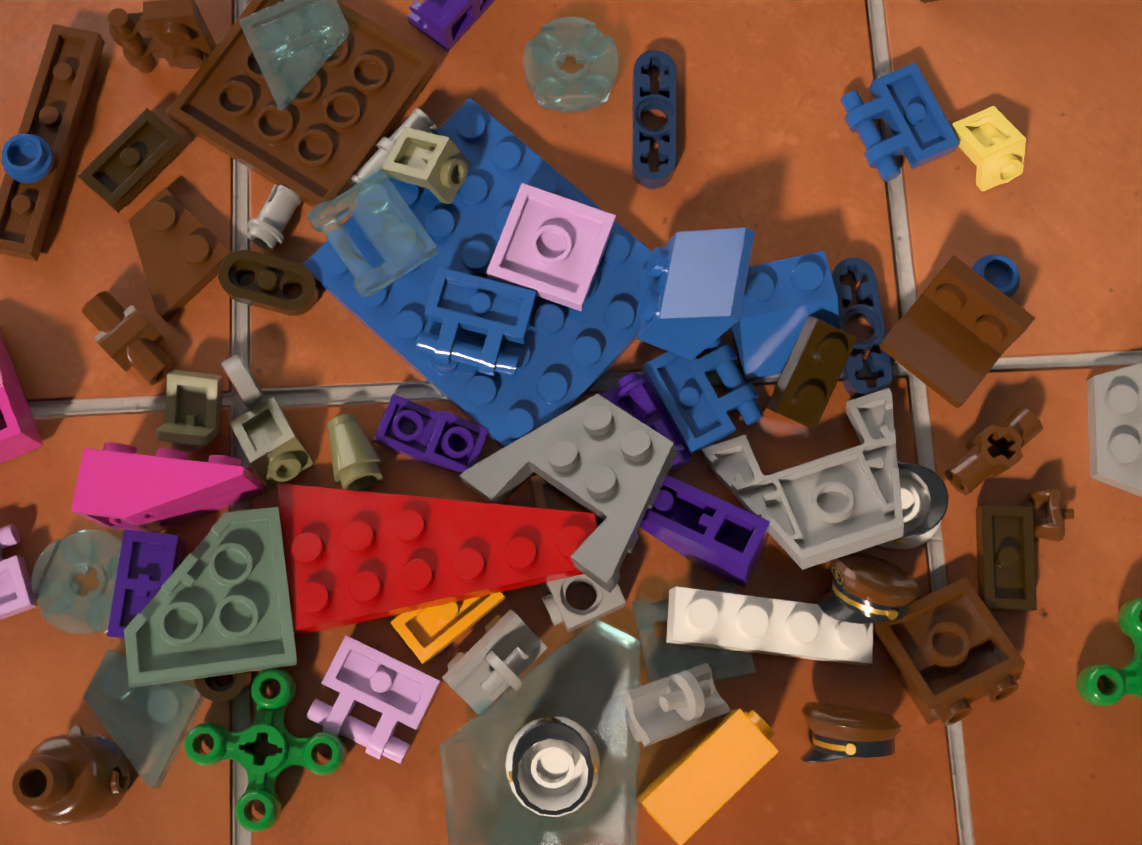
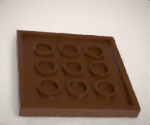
[166,0,437,218]

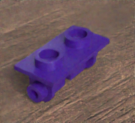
[600,372,692,473]

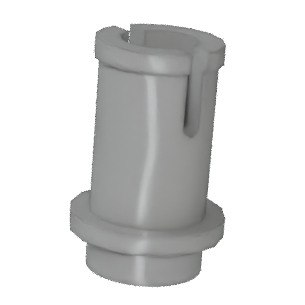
[246,184,302,250]

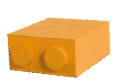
[636,709,779,845]

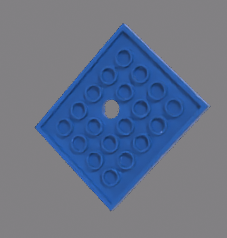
[303,98,652,448]

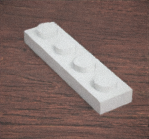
[666,586,873,666]

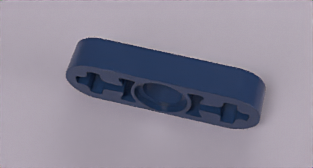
[631,50,676,189]
[831,258,892,399]

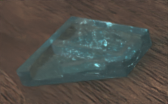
[238,0,350,110]
[83,649,205,788]

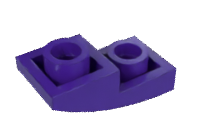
[372,394,489,474]

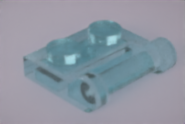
[307,169,438,298]
[631,581,756,683]

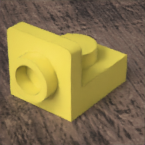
[951,106,1026,191]

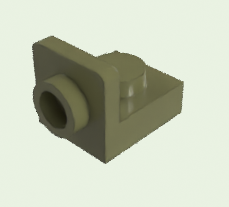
[382,127,471,204]
[230,397,313,489]

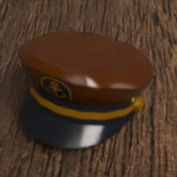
[818,552,920,624]
[801,702,901,763]

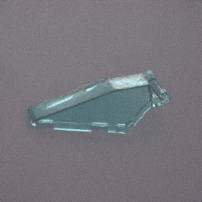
[440,620,641,845]

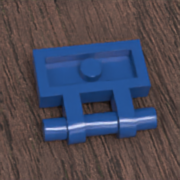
[840,62,960,182]
[416,267,537,376]
[642,337,765,456]

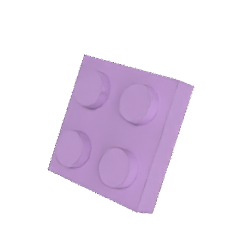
[486,183,616,312]

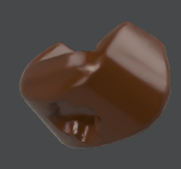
[1024,487,1074,542]

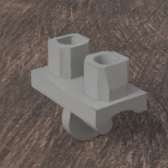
[442,609,548,716]
[622,663,731,747]

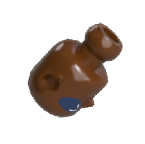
[12,725,130,825]

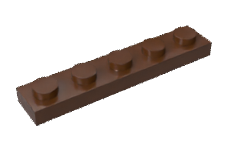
[0,24,105,261]

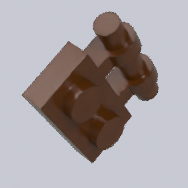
[108,0,217,73]

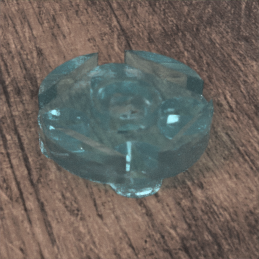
[523,17,619,113]
[31,529,122,635]

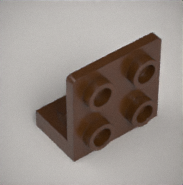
[879,255,1035,408]

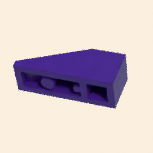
[639,475,770,588]

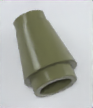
[327,414,383,491]

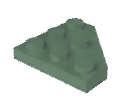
[124,507,297,688]

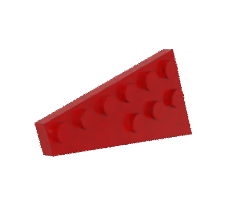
[277,483,598,635]

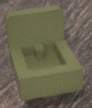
[156,370,224,451]

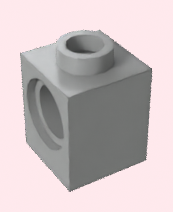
[541,574,626,633]

